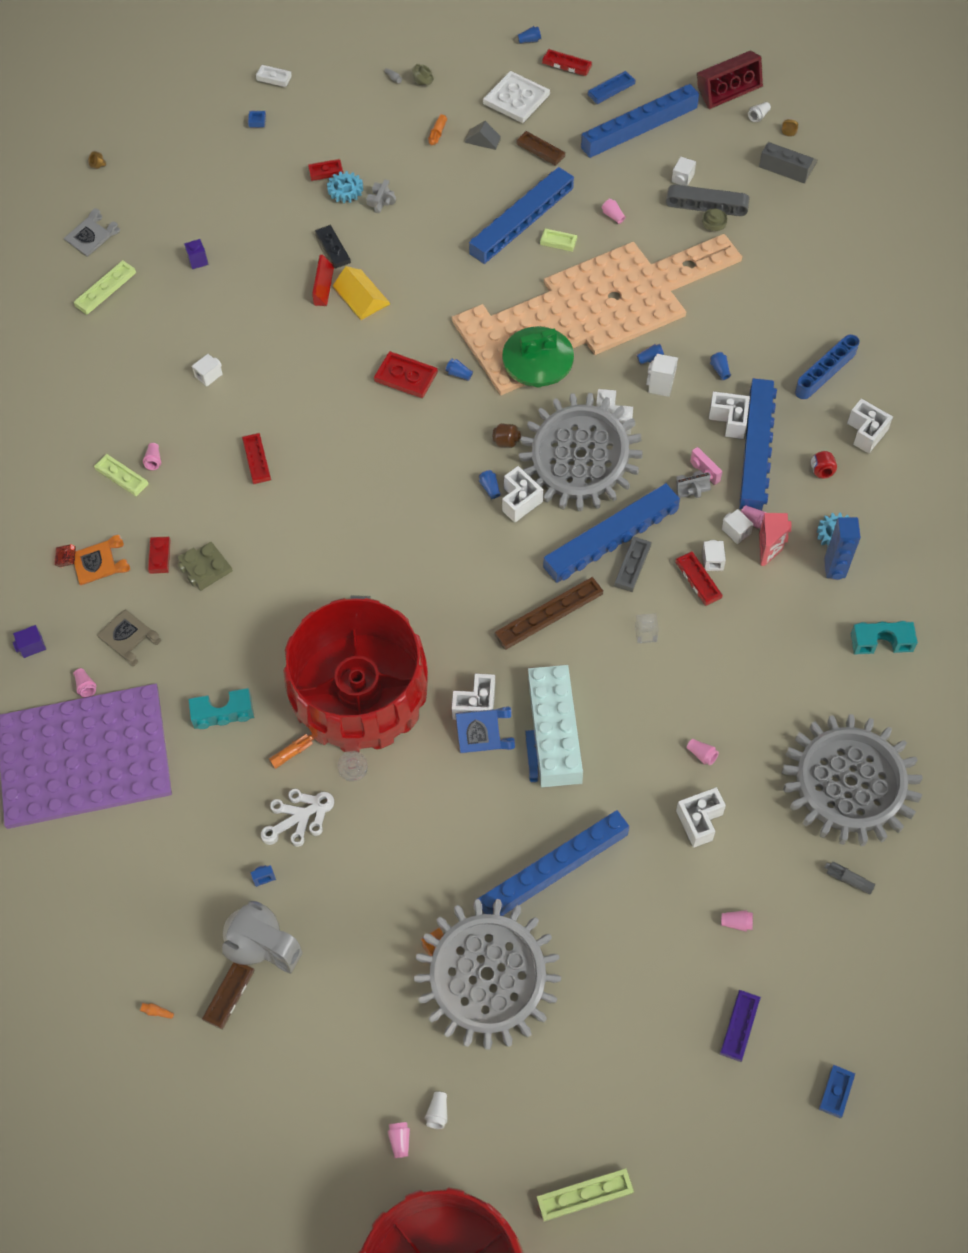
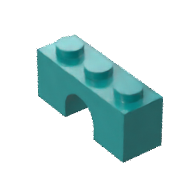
[851,621,918,655]
[188,688,255,729]

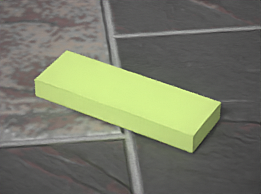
[94,454,148,496]

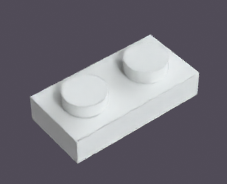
[256,65,292,87]

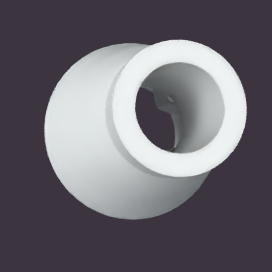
[748,102,771,122]
[425,1092,447,1129]

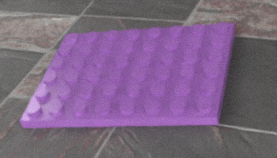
[0,683,172,829]

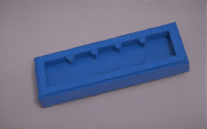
[588,71,635,104]

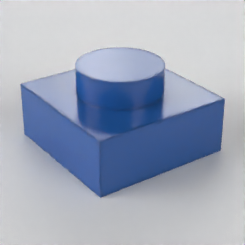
[248,111,266,128]
[250,865,276,887]

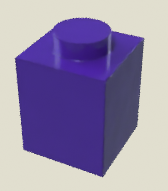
[184,239,209,270]
[12,625,47,658]

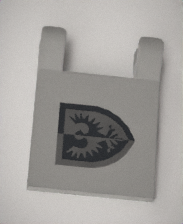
[64,208,120,257]

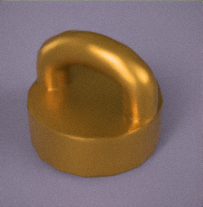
[781,119,799,136]
[88,151,106,169]

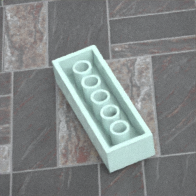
[528,665,583,787]

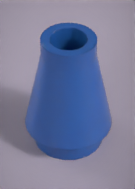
[518,26,541,44]
[637,344,664,365]
[710,352,731,380]
[445,358,473,381]
[479,470,501,499]

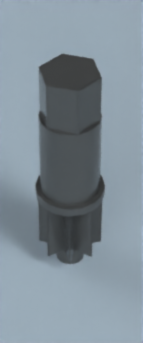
[824,861,875,895]

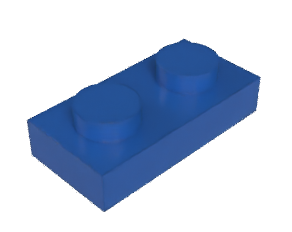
[819,1065,855,1119]

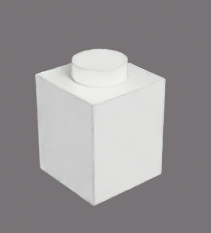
[672,157,696,186]
[192,354,223,387]
[722,509,754,544]
[702,540,726,571]

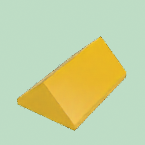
[333,266,390,320]

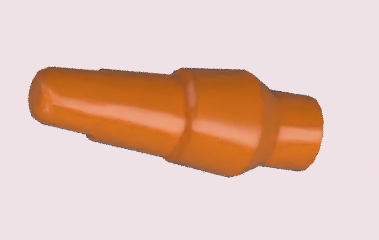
[140,1003,174,1019]

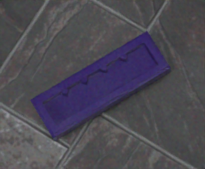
[720,990,761,1062]

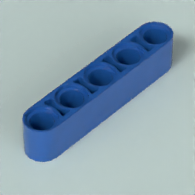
[795,334,860,399]

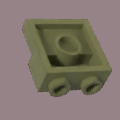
[177,542,233,591]

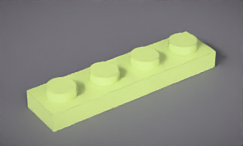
[74,260,136,315]
[537,1169,634,1222]

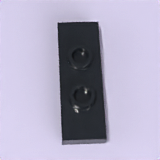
[315,224,351,269]

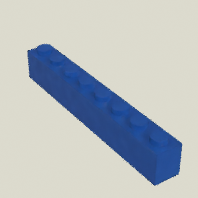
[581,84,699,158]
[469,167,574,264]
[739,378,777,511]
[543,483,680,583]
[478,810,630,916]

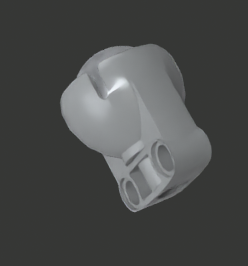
[222,901,302,973]

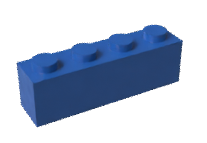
[824,517,861,580]

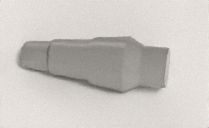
[385,68,402,83]

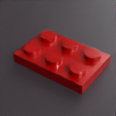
[374,351,438,399]

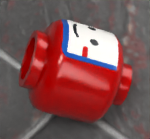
[811,451,837,479]

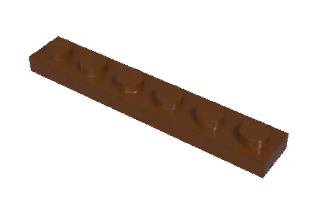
[495,577,603,650]

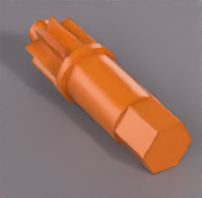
[428,114,447,145]
[269,733,314,769]

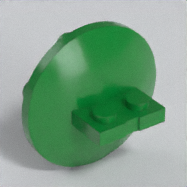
[502,326,574,388]

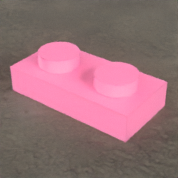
[690,447,722,485]

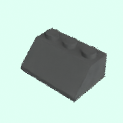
[759,142,818,184]

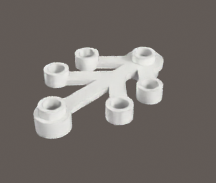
[261,789,334,847]

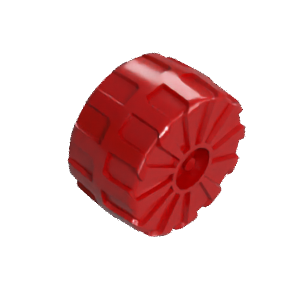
[283,598,428,753]
[358,1187,524,1253]

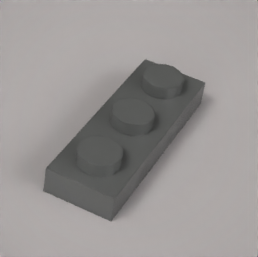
[614,536,652,592]

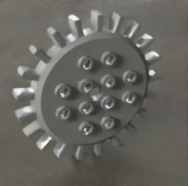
[519,393,643,511]
[782,714,923,846]
[414,899,561,1049]

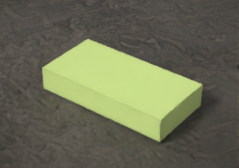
[540,228,577,252]

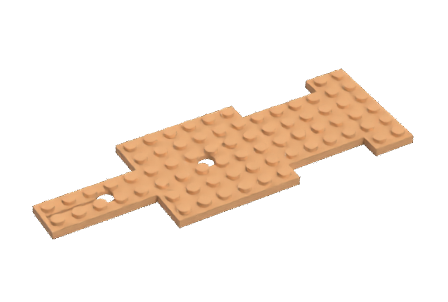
[452,234,742,396]

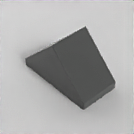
[465,121,501,150]

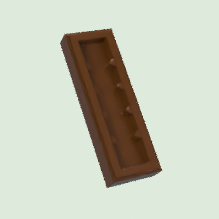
[516,131,565,166]
[202,962,255,1030]

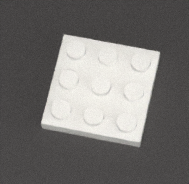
[483,71,550,123]

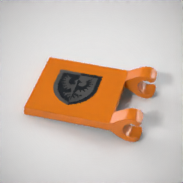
[72,535,130,585]

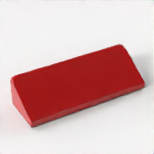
[312,254,334,306]

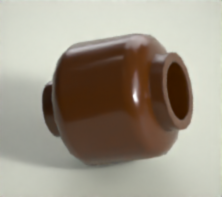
[492,423,521,448]

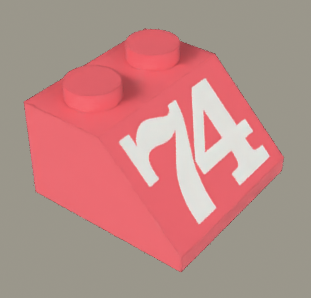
[759,513,792,566]

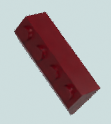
[697,50,763,109]

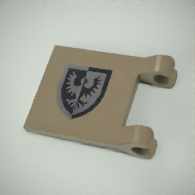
[97,609,161,666]

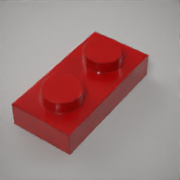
[308,159,344,181]
[148,537,171,574]

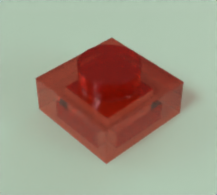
[55,544,76,567]

